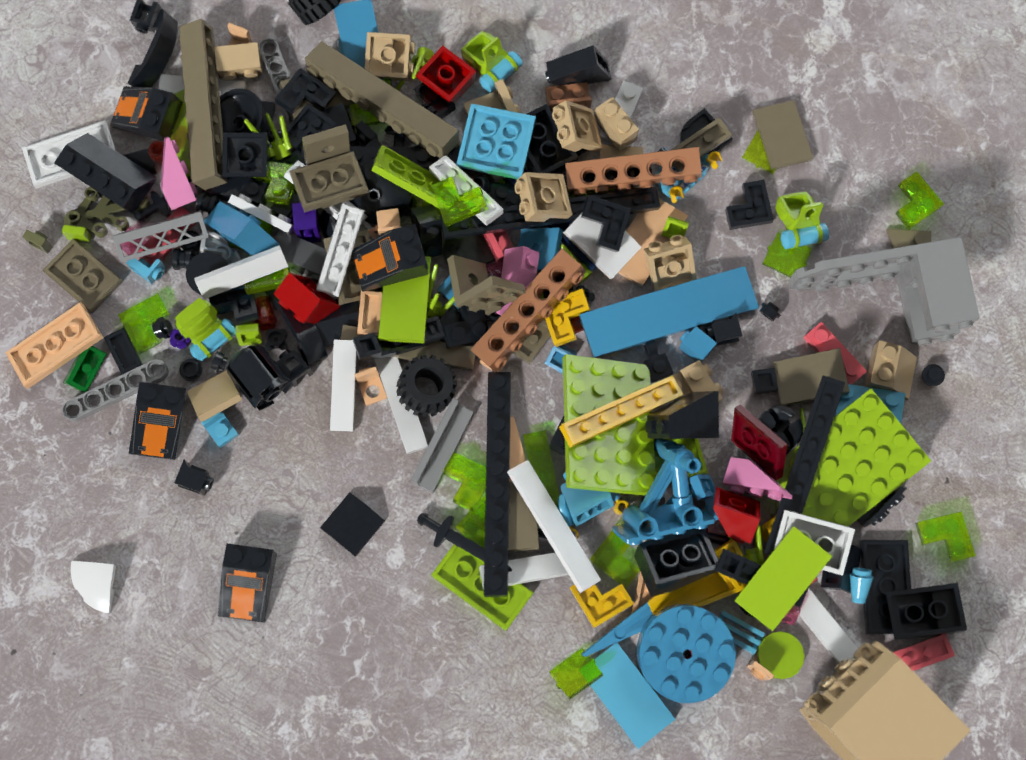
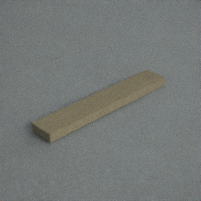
[340,325,475,371]

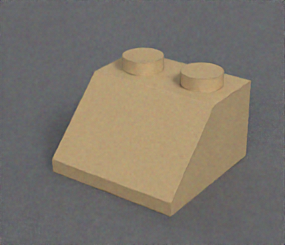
[864,340,917,400]

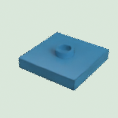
[518,228,563,272]

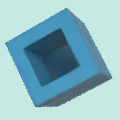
[679,326,717,363]

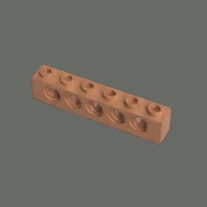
[565,147,702,196]
[471,249,586,372]

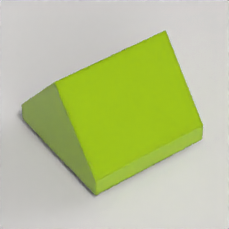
[661,216,689,238]

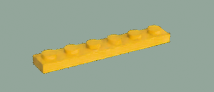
[559,375,683,448]

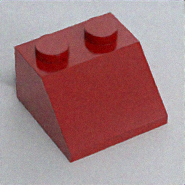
[416,45,477,103]
[274,272,341,324]
[713,487,760,544]

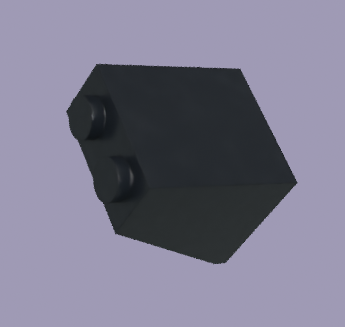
[645,391,719,439]

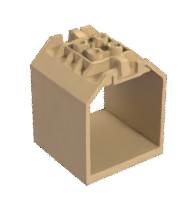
[798,641,971,760]

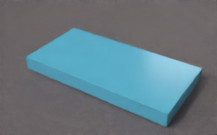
[579,643,676,749]

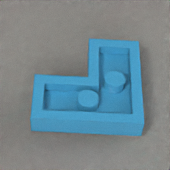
[689,474,720,521]

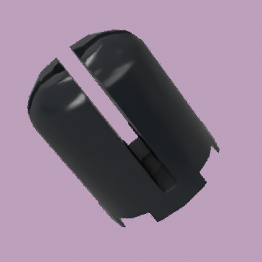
[227,344,292,411]
[757,405,803,454]

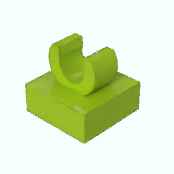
[235,321,262,346]

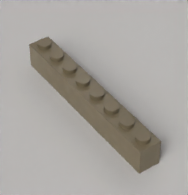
[179,19,227,190]
[305,41,459,159]

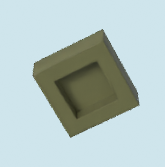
[22,230,52,254]

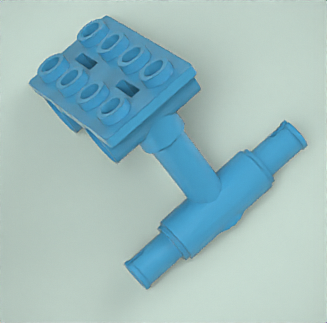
[612,439,715,545]

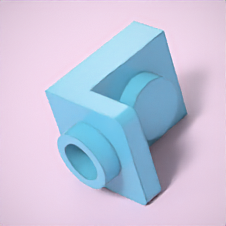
[126,258,166,284]
[201,411,239,448]

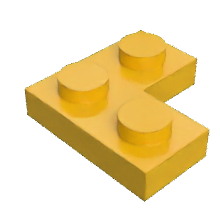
[545,289,591,347]
[569,584,634,629]

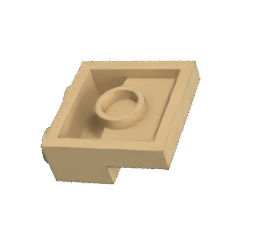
[365,32,415,81]
[552,100,603,152]
[515,172,572,222]
[643,235,697,292]
[669,360,723,404]

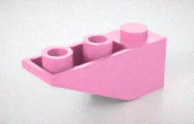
[161,137,198,210]
[723,457,792,501]

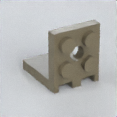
[302,124,365,209]
[447,255,526,315]

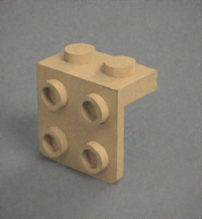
[464,79,521,116]

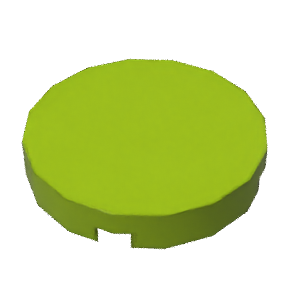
[757,631,805,679]

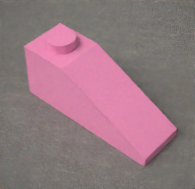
[496,246,540,315]

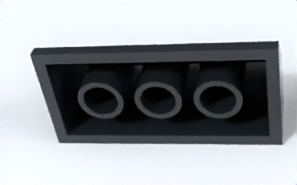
[54,133,158,215]

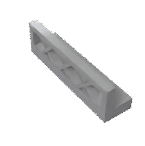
[112,210,209,262]
[411,398,474,494]

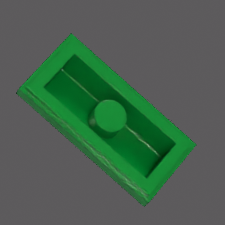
[63,346,107,393]

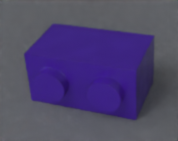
[292,201,322,243]

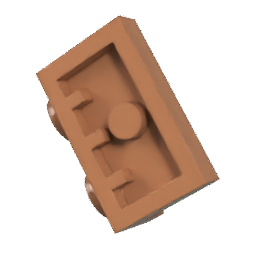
[545,82,592,113]

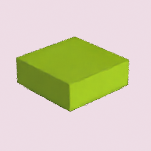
[62,225,91,243]

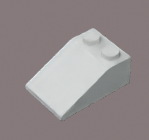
[773,510,855,575]

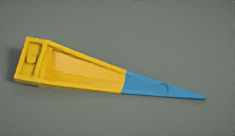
[582,539,746,656]

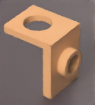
[227,23,253,45]
[376,208,401,236]
[354,366,387,406]
[746,652,774,681]

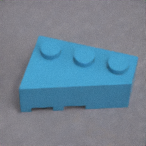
[204,201,280,256]

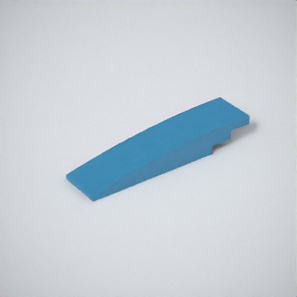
[579,266,759,358]

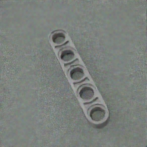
[259,38,293,125]
[62,359,169,422]

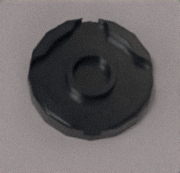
[186,252,229,296]

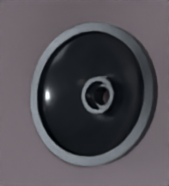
[220,88,265,133]
[349,159,412,225]

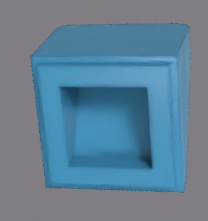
[544,344,577,374]

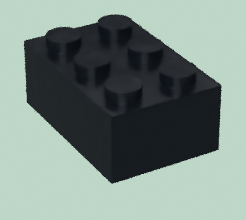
[526,104,579,175]

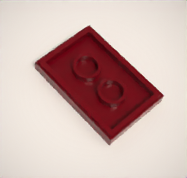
[731,404,787,481]

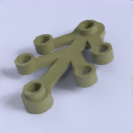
[64,187,150,238]

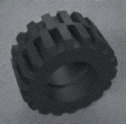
[288,0,342,25]
[396,355,457,417]

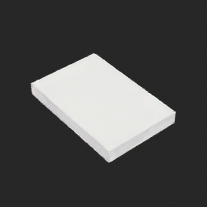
[563,213,641,279]

